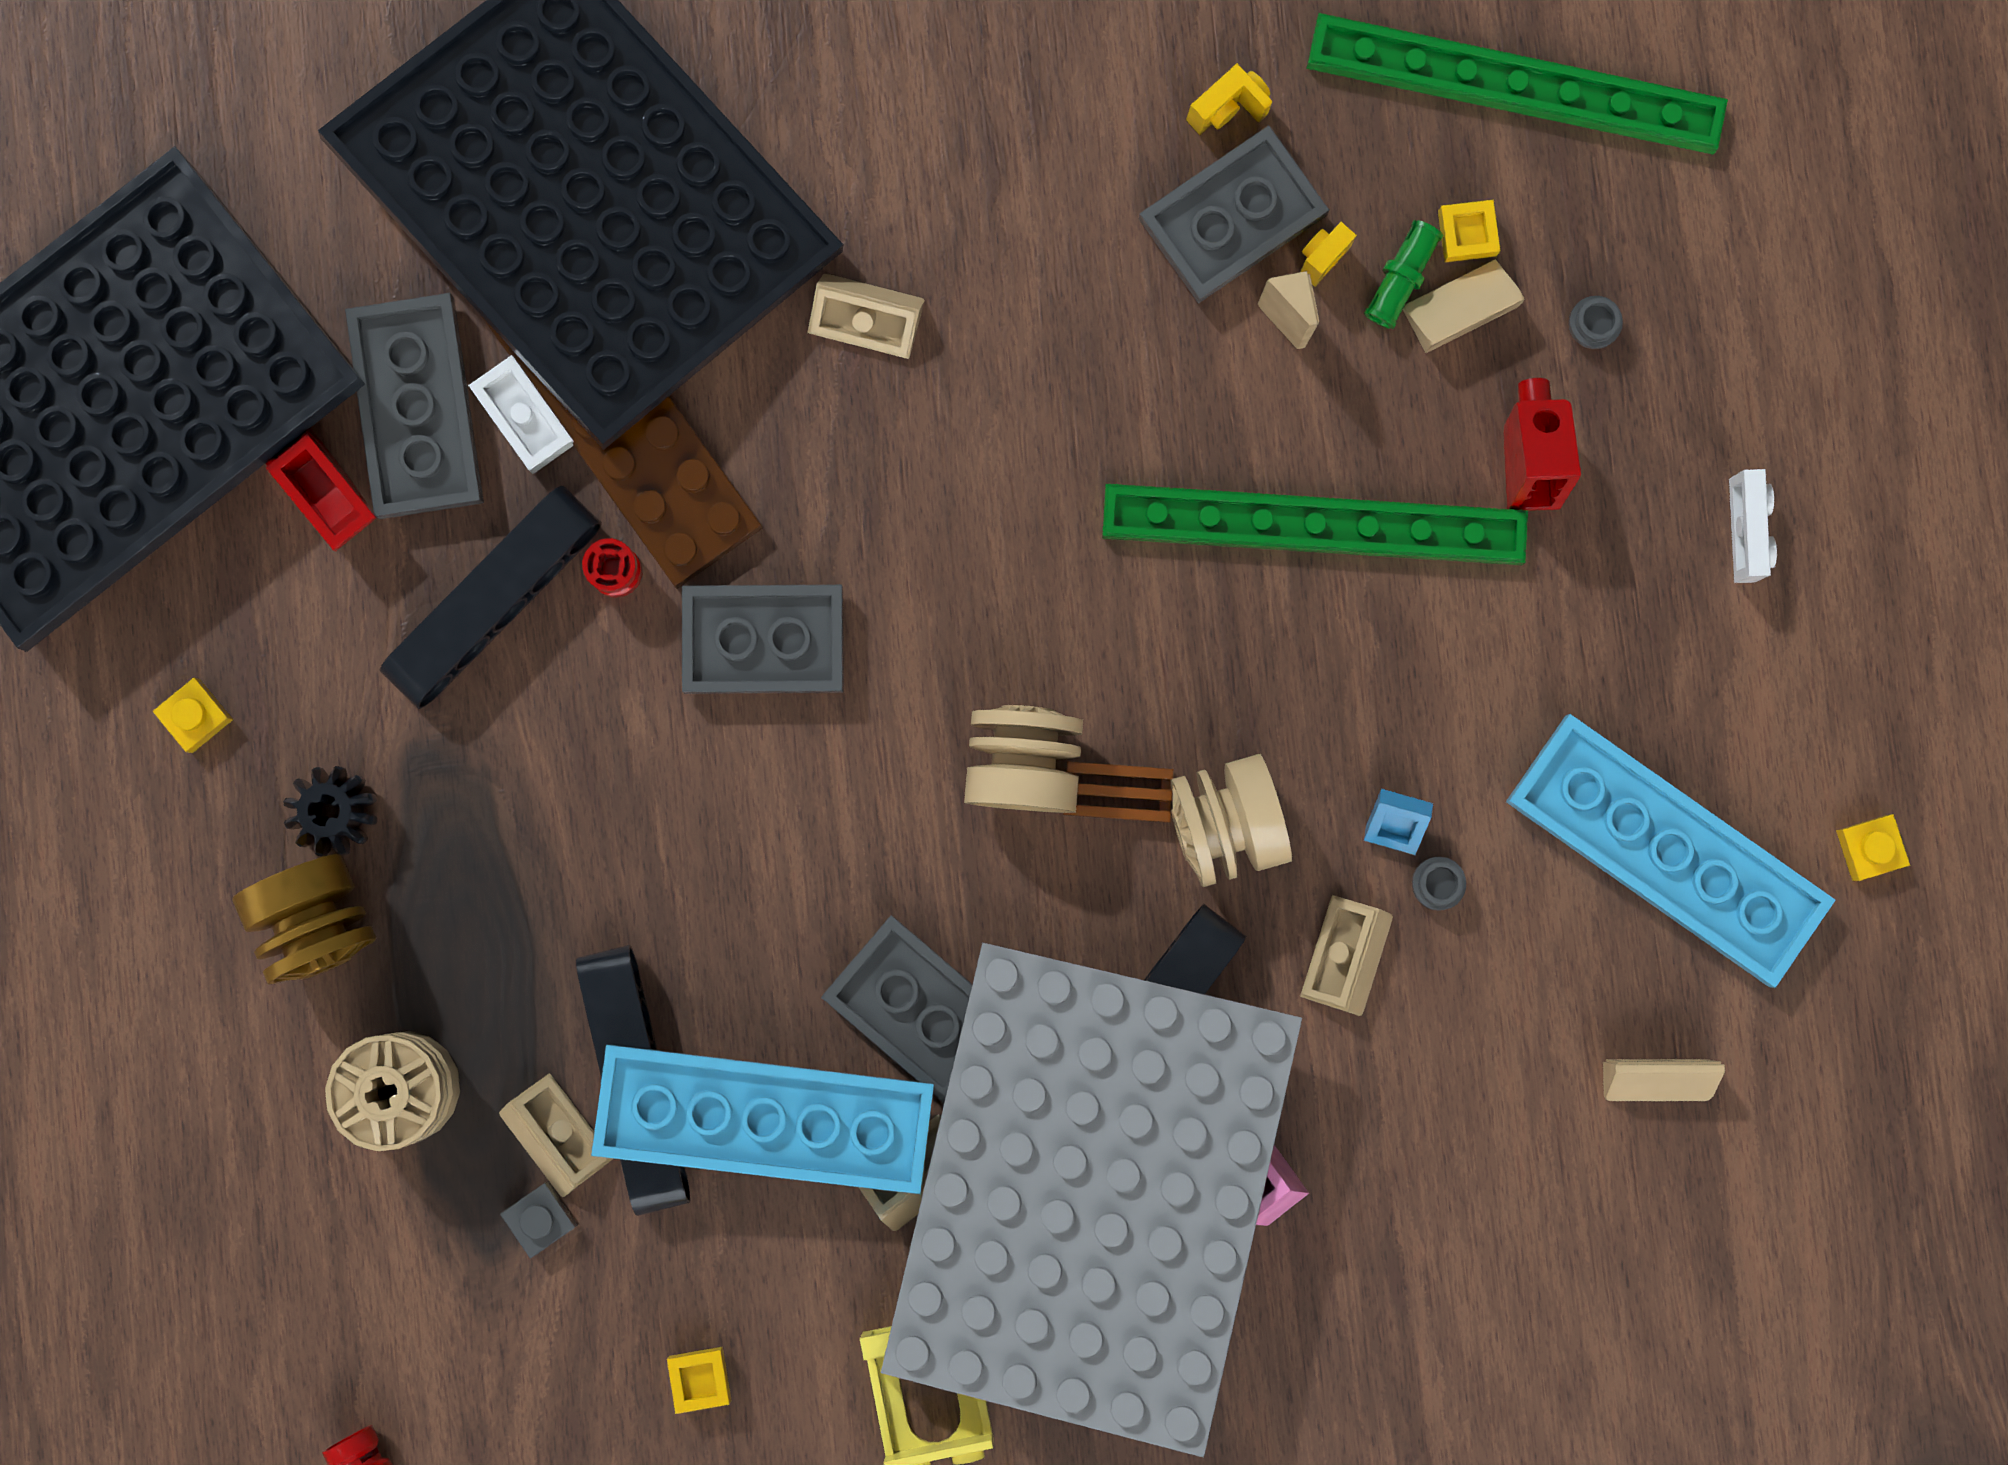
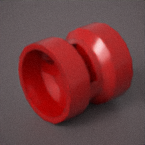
[582,538,643,598]
[322,1425,392,1465]

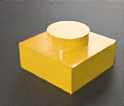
[1438,200,1500,262]
[1300,222,1357,287]
[153,677,233,753]
[1836,814,1910,881]
[667,1347,732,1414]

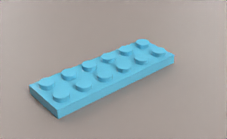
[1506,714,1835,988]
[591,1045,934,1194]

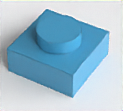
[1364,789,1433,855]

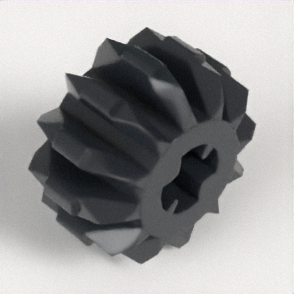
[283,766,377,856]

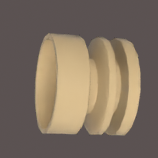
[964,705,1083,813]
[1170,754,1292,887]
[325,1031,460,1151]

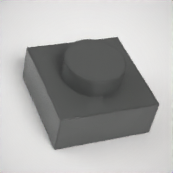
[500,1181,578,1259]

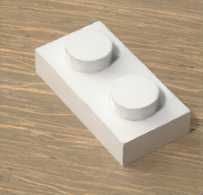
[468,355,574,474]
[1729,469,1777,583]

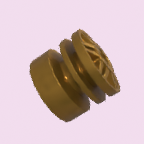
[232,854,377,984]

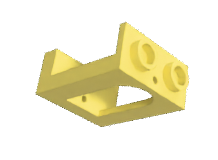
[860,1326,994,1465]

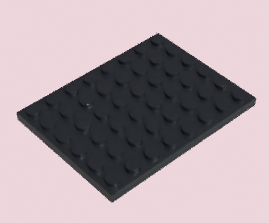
[318,0,844,450]
[0,146,365,652]

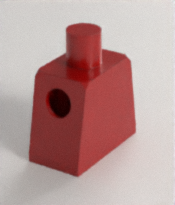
[1504,378,1581,511]

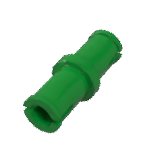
[1364,220,1443,329]

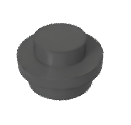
[1569,296,1623,349]
[1412,857,1466,910]

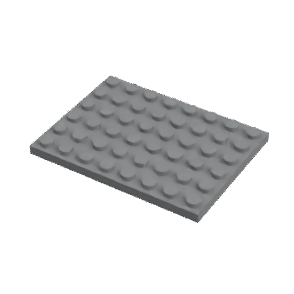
[881,942,1302,1458]

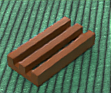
[1063,761,1174,823]

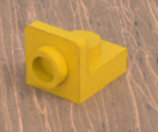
[1186,63,1272,135]

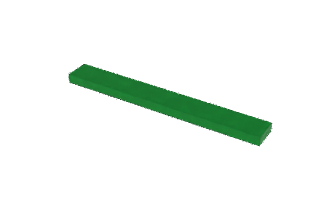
[1306,13,1728,155]
[1102,484,1528,565]

